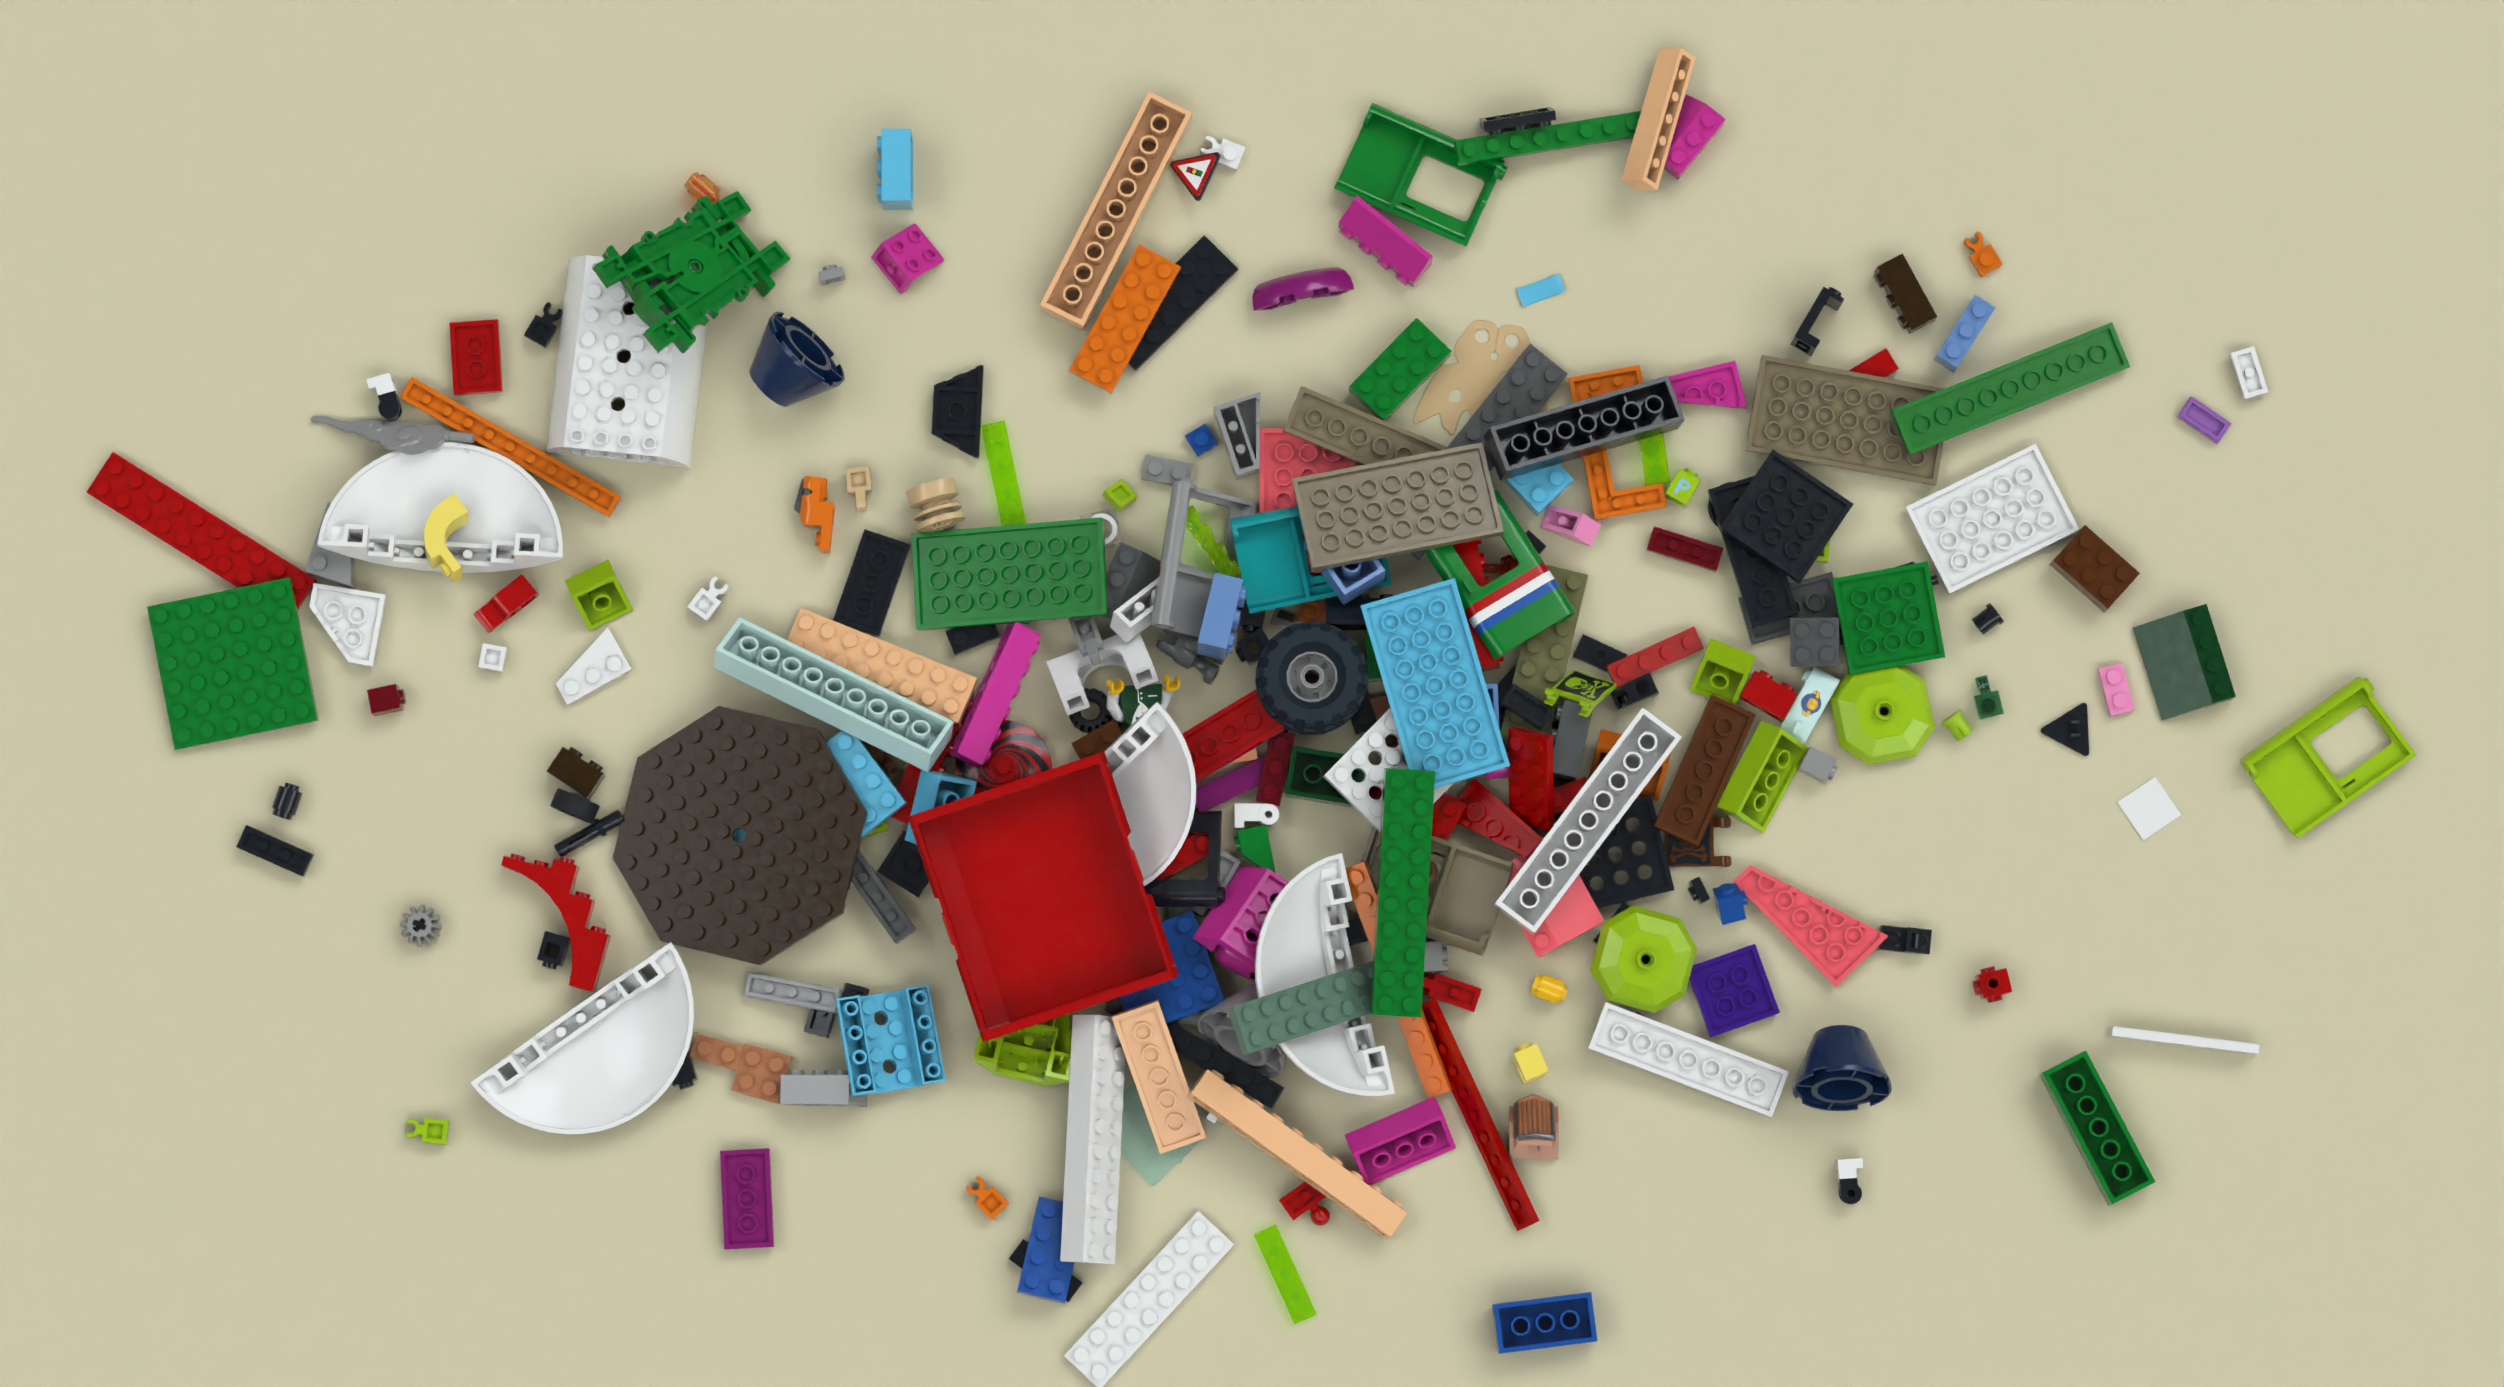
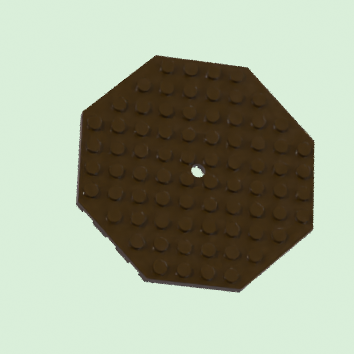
[613,706,868,965]

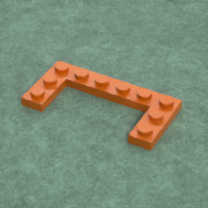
[1568,365,1667,521]

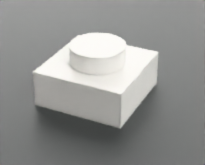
[478,643,508,672]

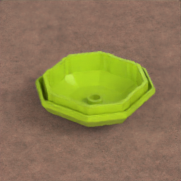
[1830,665,1935,765]
[1590,905,1697,1013]

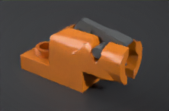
[794,476,836,554]

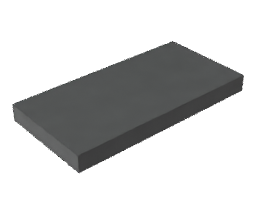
[1738,572,1838,645]

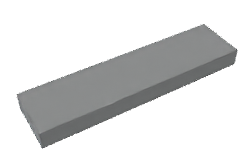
[744,972,843,1014]

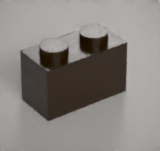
[547,747,606,800]

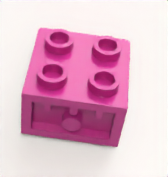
[871,224,944,294]

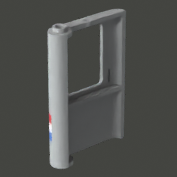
[1151,477,1257,645]

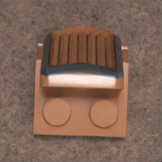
[1509,1094,1559,1159]

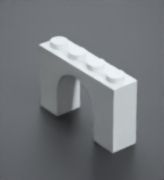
[1047,633,1159,716]

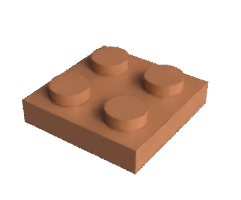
[731,1043,793,1104]

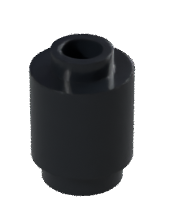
[272,782,303,820]

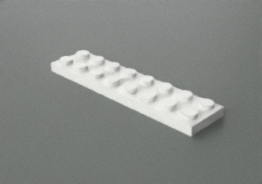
[1588,1002,1789,1117]
[1064,1211,1234,1387]

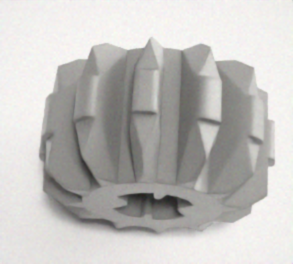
[400,905,442,947]

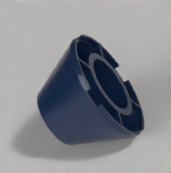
[749,312,845,407]
[1792,1025,1892,1111]

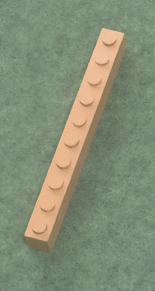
[1187,1070,1407,1240]

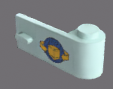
[1780,667,1840,744]

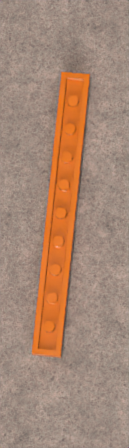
[399,377,622,518]
[1345,860,1452,1099]

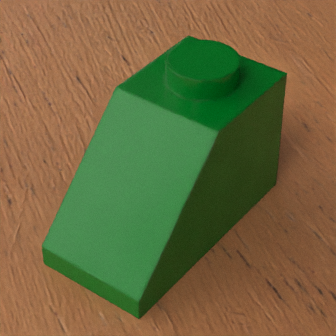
[1234,825,1276,873]

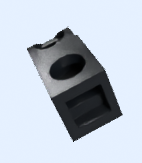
[1610,673,1659,710]

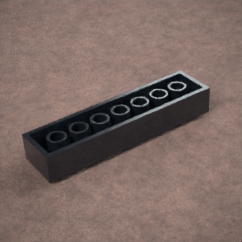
[1484,376,1685,481]

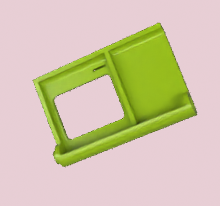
[2240,677,2417,838]

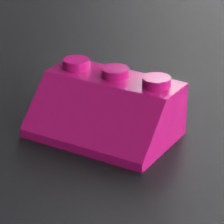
[1664,94,1726,180]

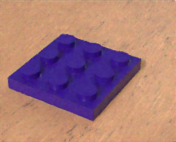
[1689,944,1780,1038]

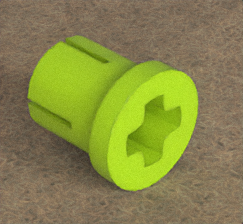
[1941,709,1973,741]

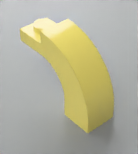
[424,494,469,583]

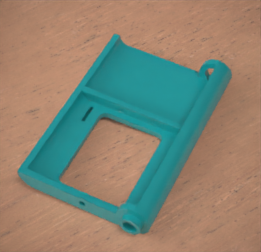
[1229,505,1392,614]

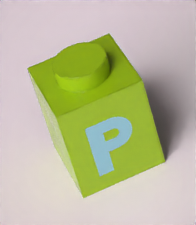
[1665,468,1701,508]

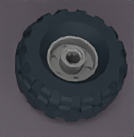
[1255,621,1368,735]

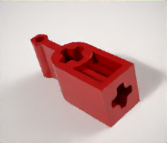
[473,574,539,634]

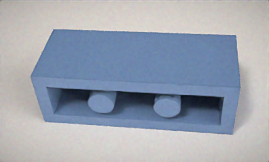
[1933,295,1996,373]

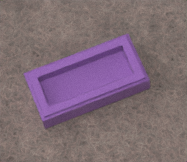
[2177,396,2231,444]

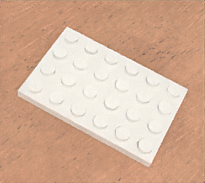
[1905,444,2079,595]

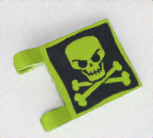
[1544,670,1617,717]

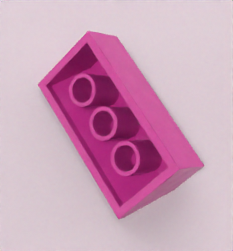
[1338,196,1433,287]
[1344,1096,1456,1185]

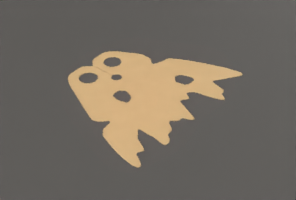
[1413,320,1548,435]

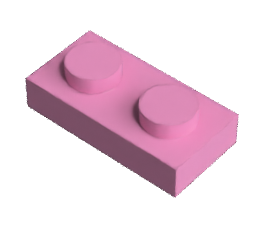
[2098,663,2135,717]

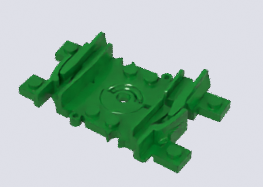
[592,191,791,353]

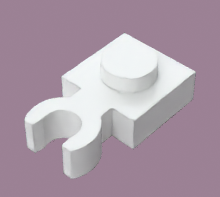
[1200,136,1246,171]
[687,576,729,622]

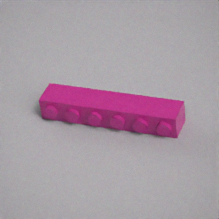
[950,622,1041,767]

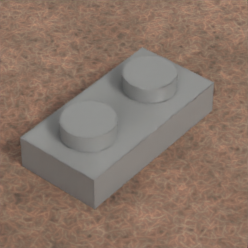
[1141,455,1193,485]

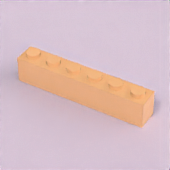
[1621,48,1696,191]

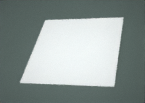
[2117,777,2181,840]

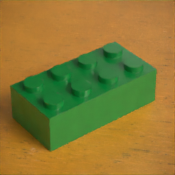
[1349,318,1451,421]

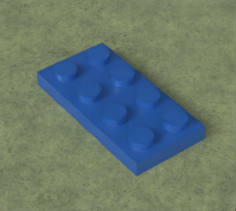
[1017,1196,1075,1304]

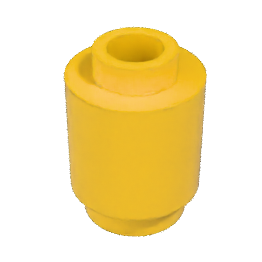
[1530,974,1568,1005]

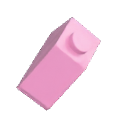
[1541,505,1601,547]

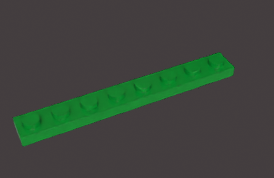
[1454,111,1641,166]

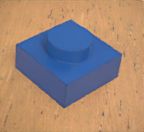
[1185,423,1218,457]

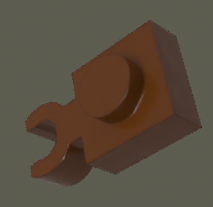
[862,740,897,774]

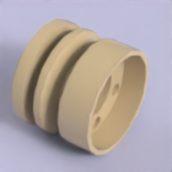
[906,478,966,533]

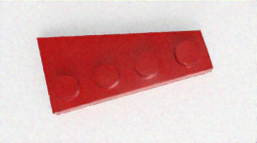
[1456,779,1543,859]

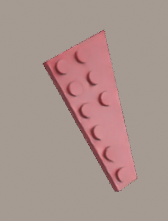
[1733,865,1888,987]

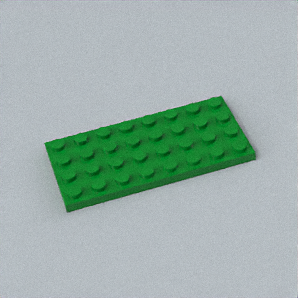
[912,517,1108,631]

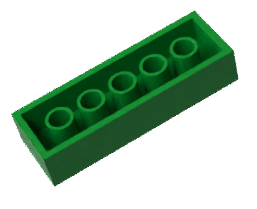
[2039,1050,2155,1205]

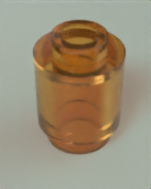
[685,172,721,204]

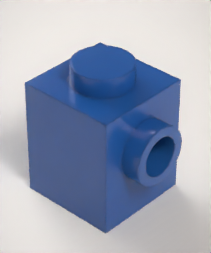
[1713,883,1747,925]

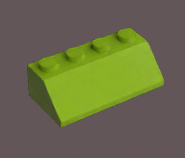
[1716,721,1808,833]

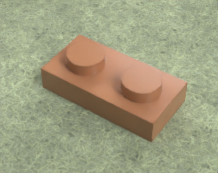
[690,1033,744,1071]

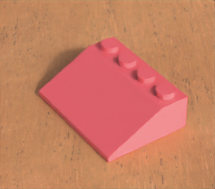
[1507,855,1605,957]

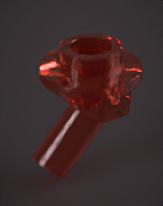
[1483,555,1518,576]

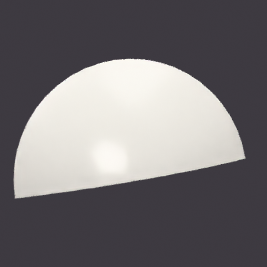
[317,442,563,573]
[1104,702,1197,886]
[1255,853,1395,1096]
[471,942,694,1134]

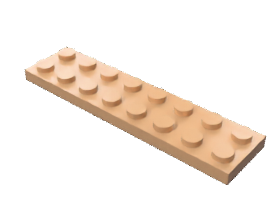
[787,608,979,724]

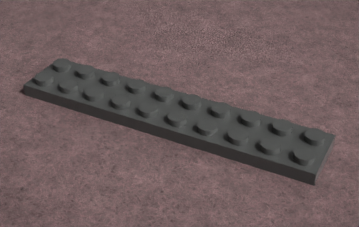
[1410,344,1568,560]

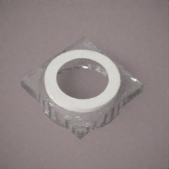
[1080,508,1124,548]

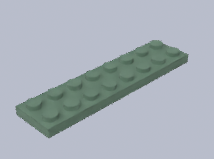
[1227,961,1373,1056]

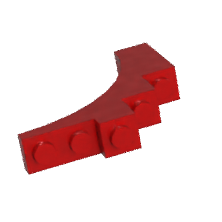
[501,853,611,992]

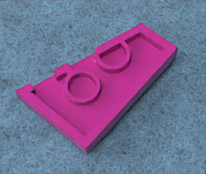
[1668,361,1747,409]

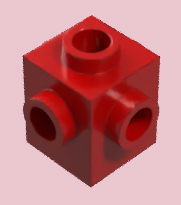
[1973,966,2012,1003]

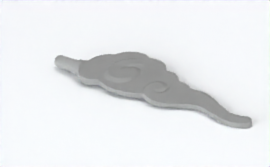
[311,416,475,455]

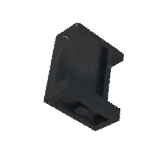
[1790,287,1844,356]

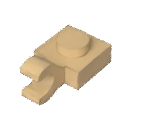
[845,466,872,511]

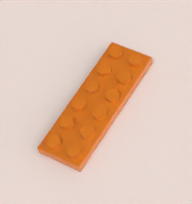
[1069,244,1181,394]

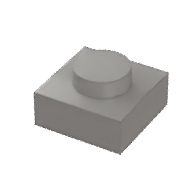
[818,265,846,286]

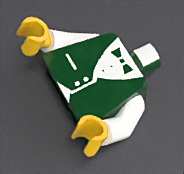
[1106,675,1180,726]

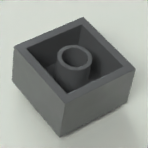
[1790,617,1840,667]

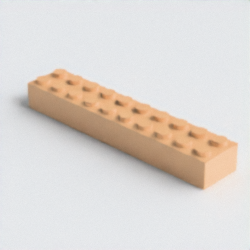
[1040,92,1192,331]

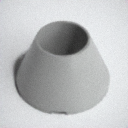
[1198,983,1287,1078]

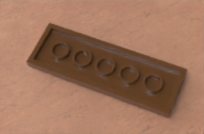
[1653,694,1756,847]

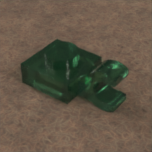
[1973,675,2004,720]

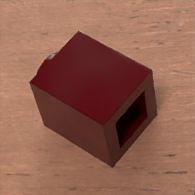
[367,684,406,716]

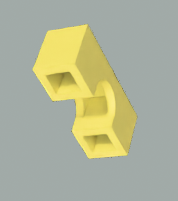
[1511,1042,1549,1084]

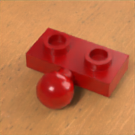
[1279,1182,1330,1226]

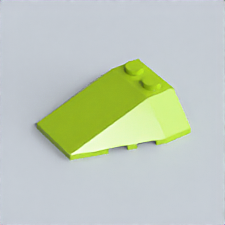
[973,1014,1072,1086]

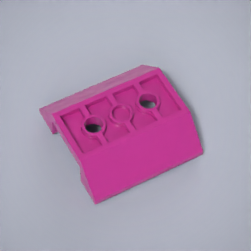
[1193,865,1288,979]

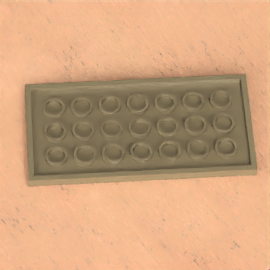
[1745,355,1945,486]
[1292,442,1504,571]

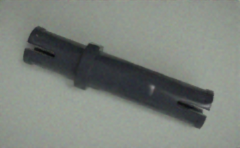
[554,810,624,857]

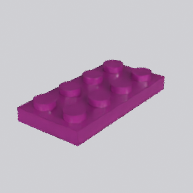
[720,1148,774,1250]

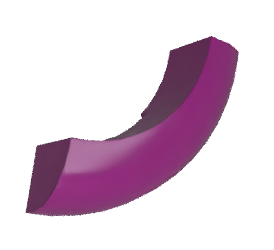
[1252,267,1354,311]

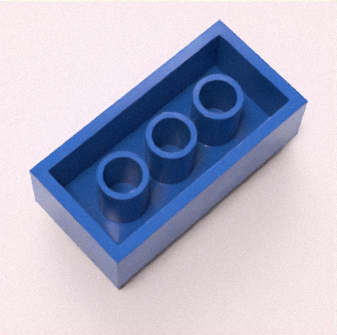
[1492,1292,1598,1354]

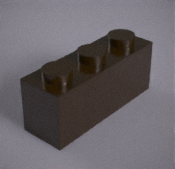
[1874,253,1937,334]

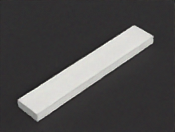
[2109,1026,2260,1055]

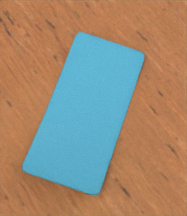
[1517,274,1565,306]

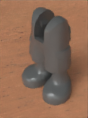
[1156,629,1228,685]

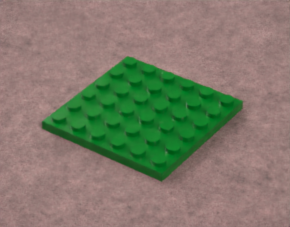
[147,577,319,750]

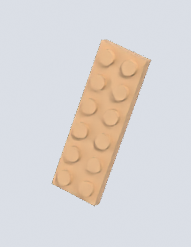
[1111,999,1206,1154]

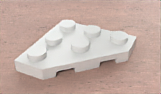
[309,583,387,667]

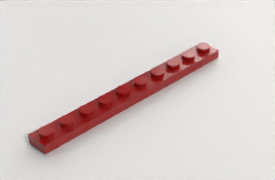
[1422,998,1539,1231]

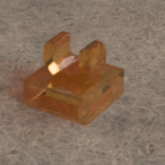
[1295,600,1326,623]

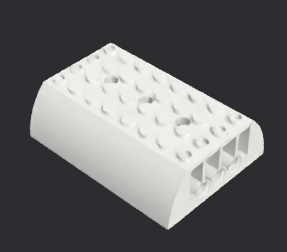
[546,255,708,468]

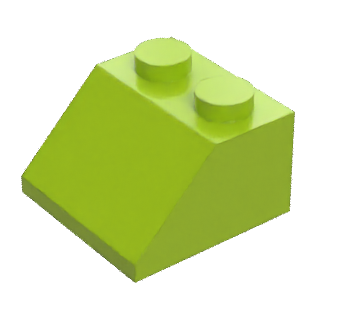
[564,559,633,631]
[1689,638,1756,705]

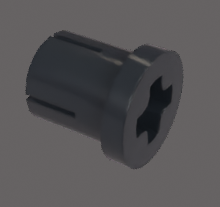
[1972,603,2004,635]

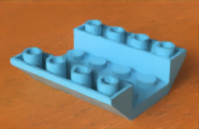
[835,984,946,1096]

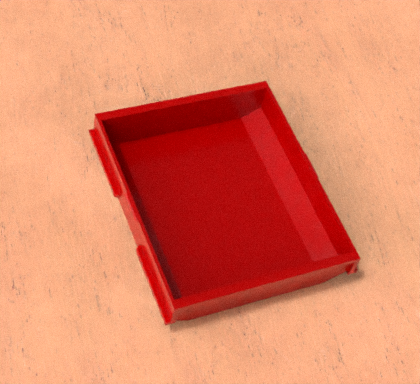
[908,752,1179,1042]

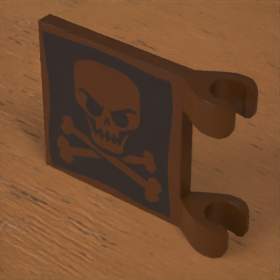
[1665,817,1731,867]

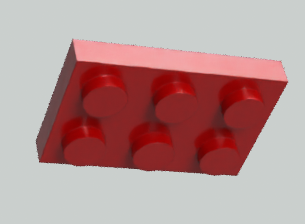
[449,319,503,396]

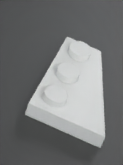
[556,627,632,706]

